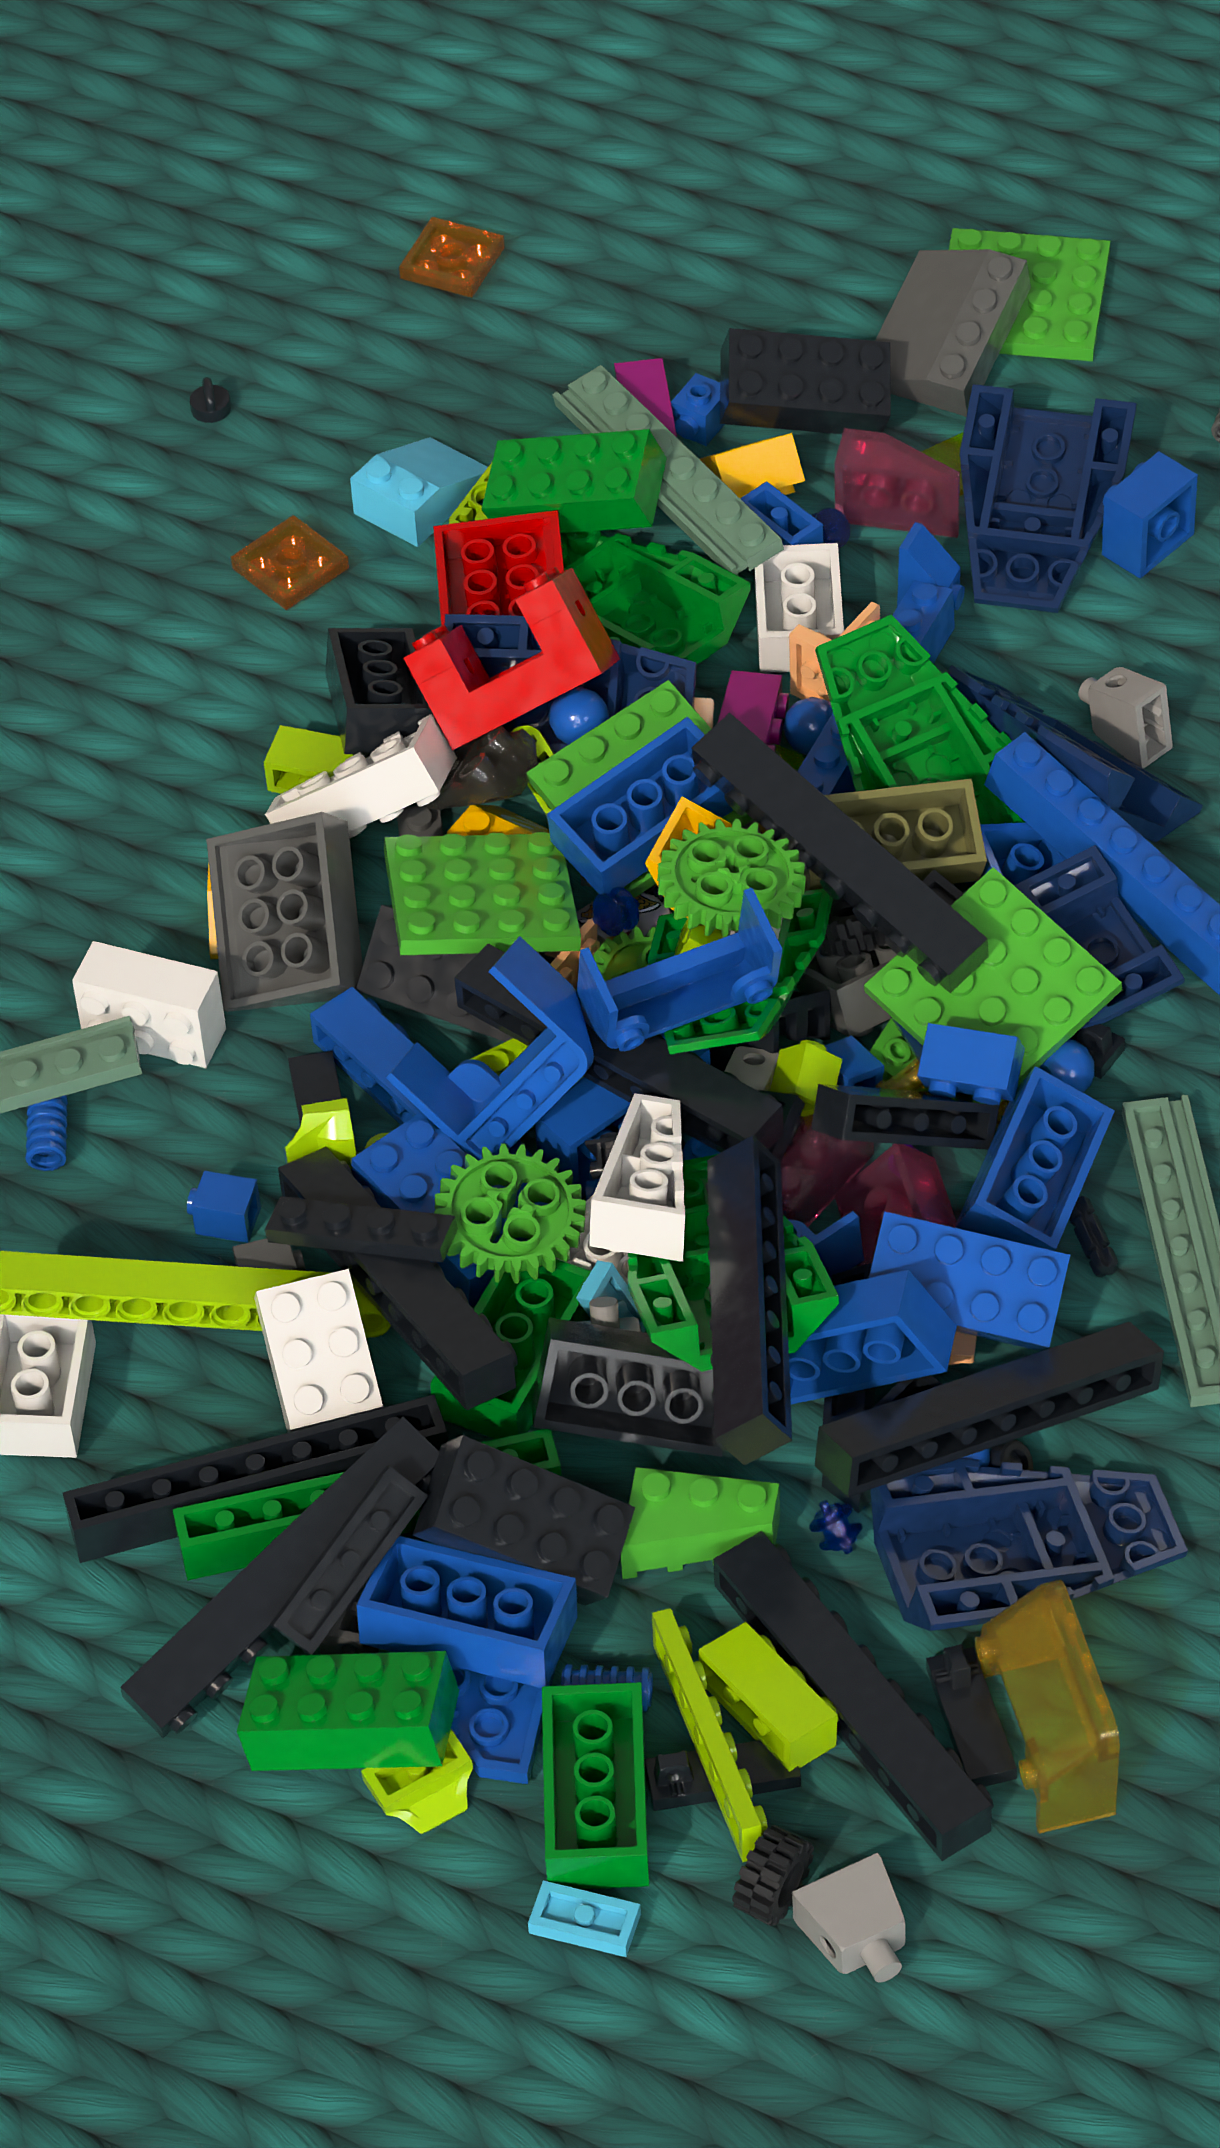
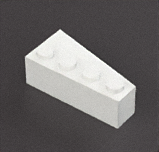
[265,714,457,838]
[590,1093,685,1262]

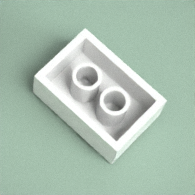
[754,543,844,673]
[72,941,226,1068]
[254,1269,383,1433]
[0,1314,96,1458]

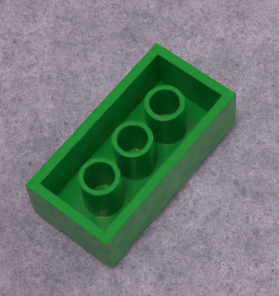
[482,429,667,533]
[430,1259,591,1439]
[237,1651,459,1771]
[542,1682,649,1889]

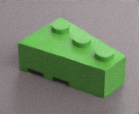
[621,1467,780,1579]

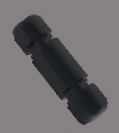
[1069,1196,1118,1278]

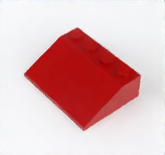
[433,510,564,626]

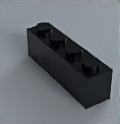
[811,1084,999,1150]

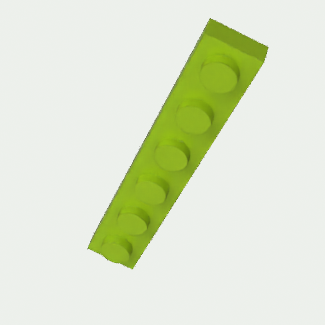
[652,1608,768,1862]

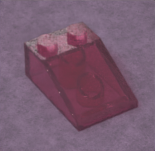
[835,428,960,538]

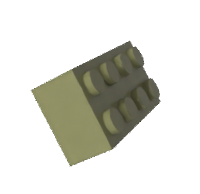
[804,779,987,891]

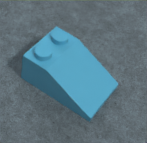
[350,437,488,547]

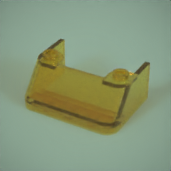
[975,1579,1120,1834]

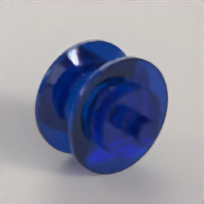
[812,508,850,549]
[593,887,639,936]
[809,1500,863,1554]

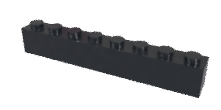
[691,712,989,993]
[454,944,784,1153]
[706,1135,792,1465]
[278,1147,518,1411]
[815,1322,1164,1497]
[62,1395,448,1563]
[120,1417,439,1738]
[713,1531,994,1861]

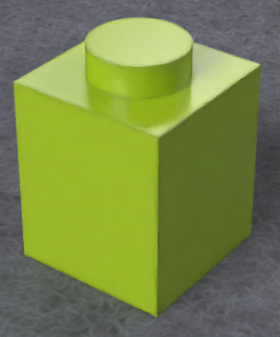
[770,1040,842,1117]

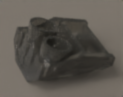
[426,725,538,810]

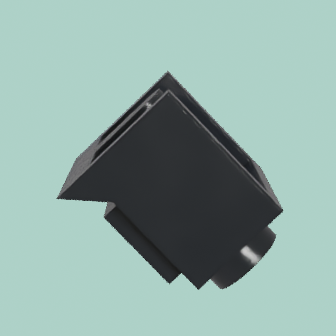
[731,990,830,1054]

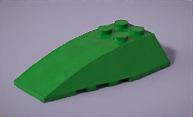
[560,531,751,664]
[815,614,1025,825]
[647,888,833,1054]
[628,1154,839,1372]

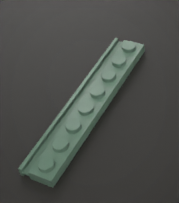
[552,365,784,576]
[0,1016,143,1113]
[1122,1095,1220,1407]

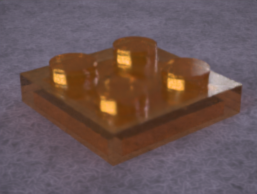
[399,217,505,298]
[231,515,349,610]

